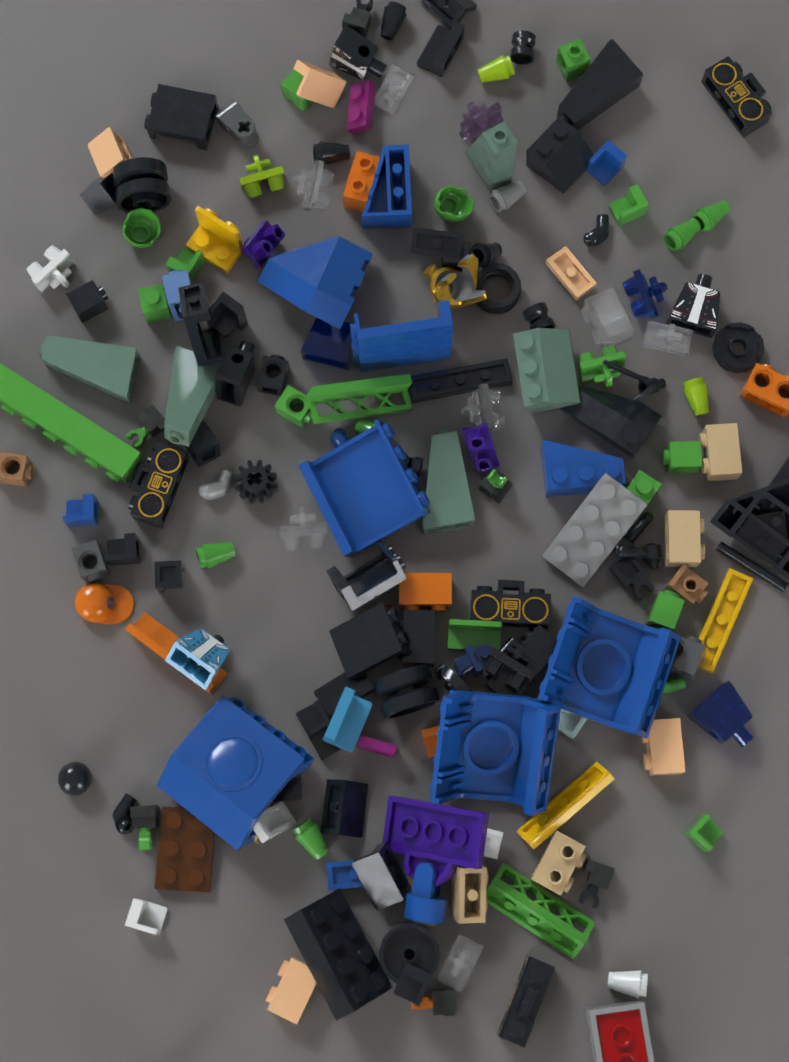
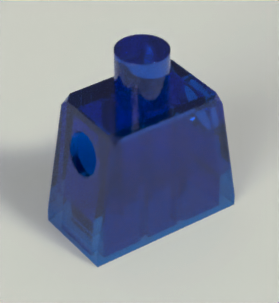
[301,317,352,370]
[687,680,754,748]

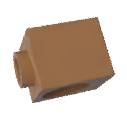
[0,452,35,487]

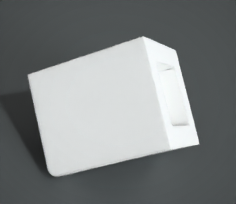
[125,898,168,935]

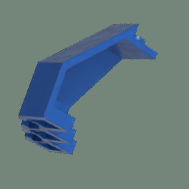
[258,235,373,329]

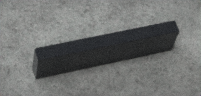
[410,358,513,403]

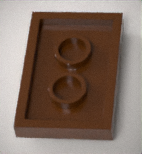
[154,806,215,893]

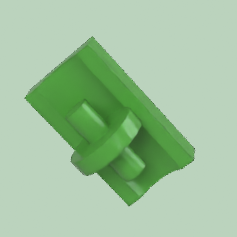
[580,345,626,388]

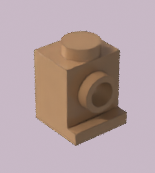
[664,563,709,607]

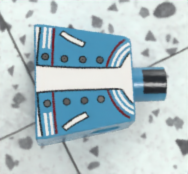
[165,629,230,690]

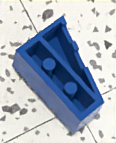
[362,145,412,229]

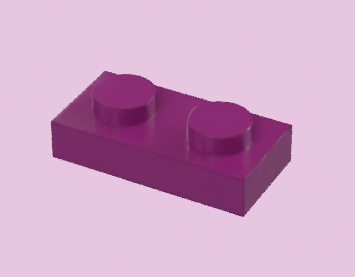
[347,80,375,134]

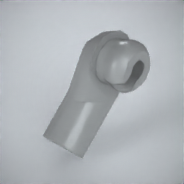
[199,470,234,500]

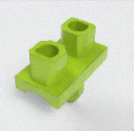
[239,155,284,199]

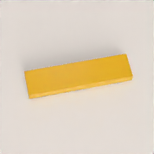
[698,568,754,674]
[516,762,614,850]

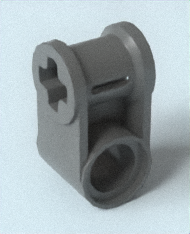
[214,100,259,148]

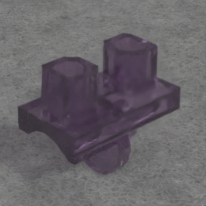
[459,101,504,144]

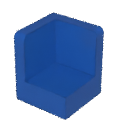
[586,140,627,185]
[63,494,98,526]

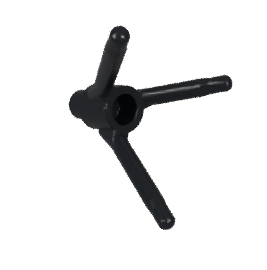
[603,360,666,401]

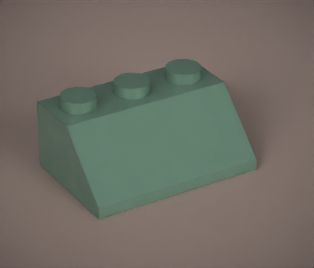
[513,328,581,414]

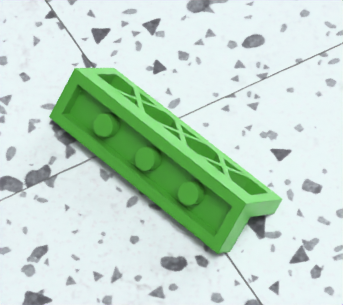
[307,374,412,424]
[486,863,595,959]

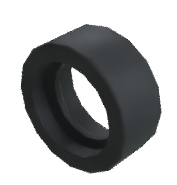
[476,263,521,314]

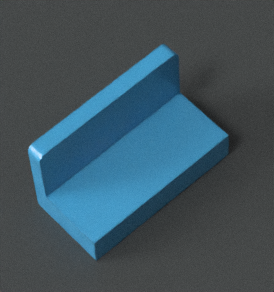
[322,687,372,752]

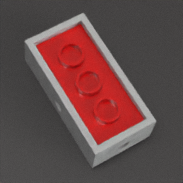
[585,1000,654,1062]

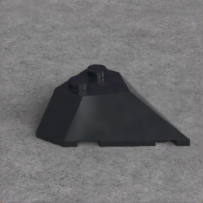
[710,479,789,580]

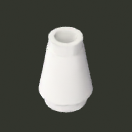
[608,970,648,999]

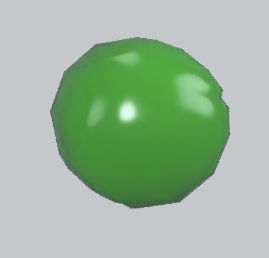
[434,186,474,223]
[122,207,161,249]

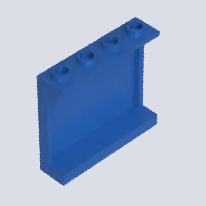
[350,300,453,372]
[298,419,431,558]

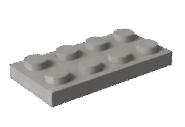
[542,472,648,587]

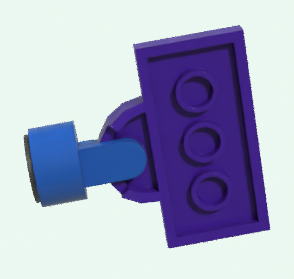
[382,795,489,926]

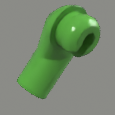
[663,676,686,694]

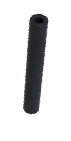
[716,541,789,592]

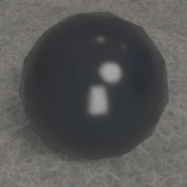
[58,762,92,796]

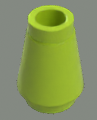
[477,55,515,83]
[682,377,710,416]

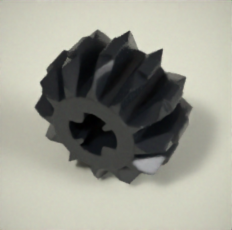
[234,460,278,504]

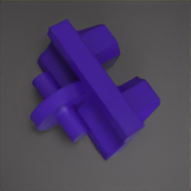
[241,220,285,269]
[462,422,500,472]

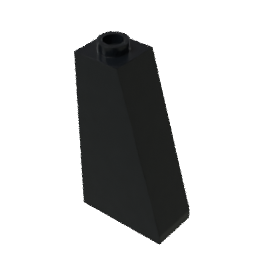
[557,39,643,130]

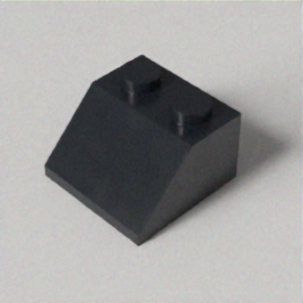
[526,117,594,194]

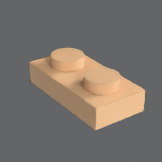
[545,246,597,301]

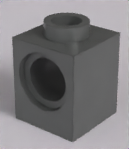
[71,540,110,583]

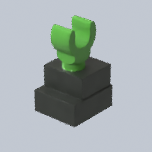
[126,404,165,449]
[478,468,513,504]
[130,805,159,850]

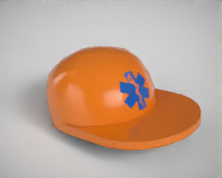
[74,583,134,624]

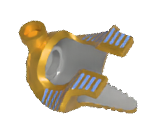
[423,254,487,309]

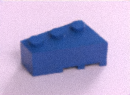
[540,440,626,497]

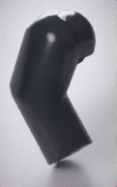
[583,214,609,246]
[113,793,137,835]

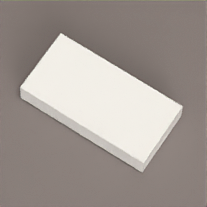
[253,801,297,843]

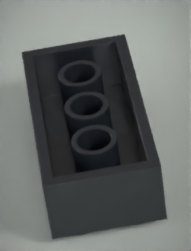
[284,888,393,1020]

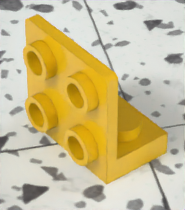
[185,206,243,274]

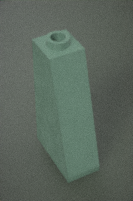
[465,121,517,193]
[39,335,140,404]
[164,346,222,447]
[423,429,475,535]

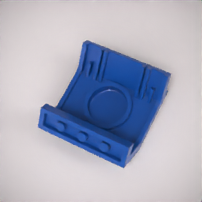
[538,596,681,739]
[430,690,561,816]
[157,696,315,851]

